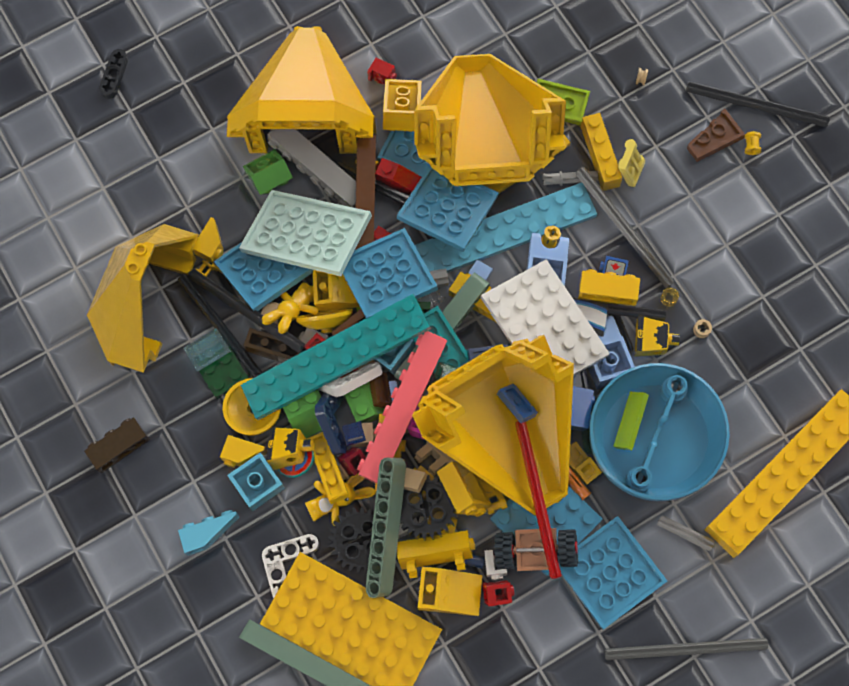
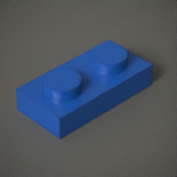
[497,383,538,423]

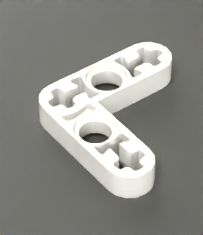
[318,362,382,397]
[262,534,319,598]

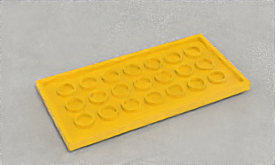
[260,552,442,686]

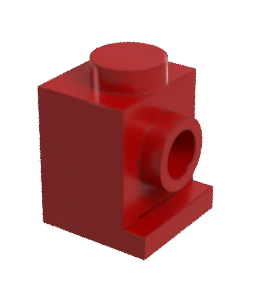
[367,57,397,84]
[482,580,514,606]

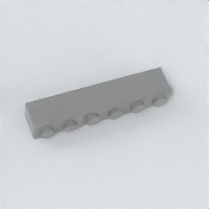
[268,129,356,208]

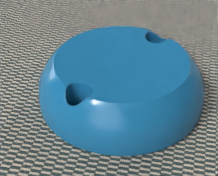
[589,363,730,501]

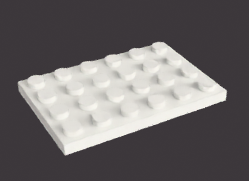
[481,259,610,376]

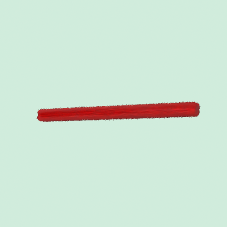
[515,421,562,579]

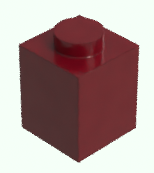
[337,447,366,476]

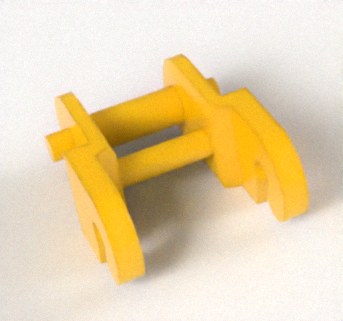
[196,260,222,277]

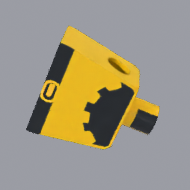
[634,316,680,357]
[266,428,315,470]

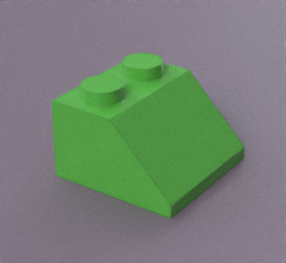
[243,149,293,195]
[344,382,385,424]
[283,389,322,439]

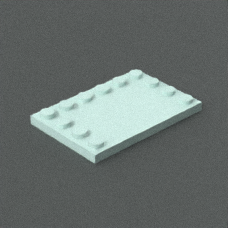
[239,190,372,276]

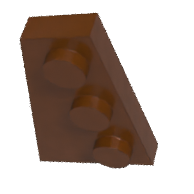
[687,108,745,162]

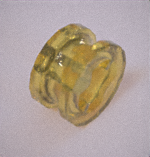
[661,287,679,306]

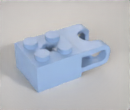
[526,233,569,286]
[588,316,635,389]

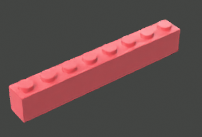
[357,331,447,484]

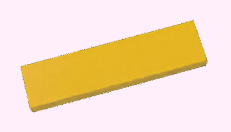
[307,432,349,504]

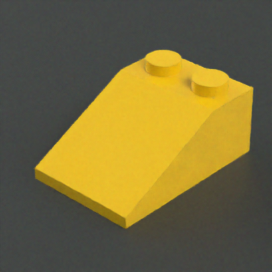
[383,79,422,132]

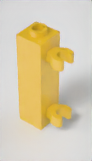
[397,530,475,579]

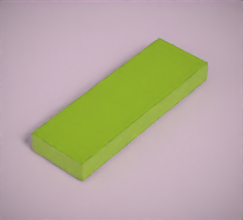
[613,391,649,451]

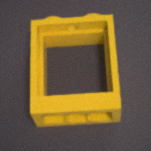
[437,461,492,517]

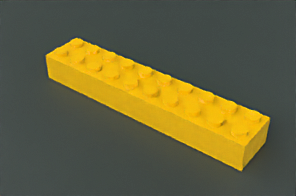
[704,389,849,558]

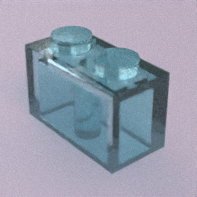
[183,329,231,372]

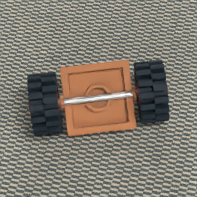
[494,528,578,571]

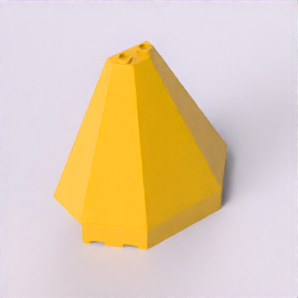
[227,26,377,154]
[414,54,567,186]
[87,224,199,373]
[412,335,574,516]

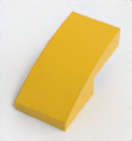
[569,441,602,485]

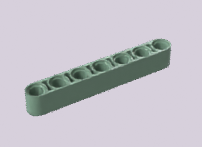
[394,272,490,382]
[366,457,406,598]
[239,619,370,686]

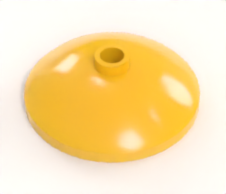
[295,309,353,333]
[223,378,281,436]

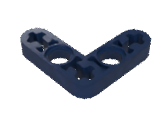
[314,392,347,455]

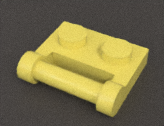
[618,139,645,187]

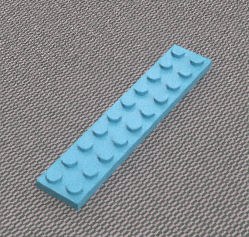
[415,182,597,273]

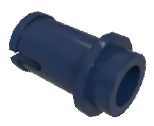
[464,554,485,569]

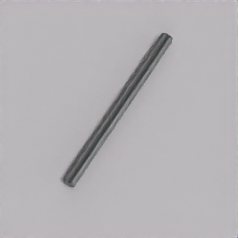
[576,167,674,288]
[604,638,768,660]

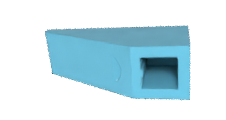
[178,510,239,556]

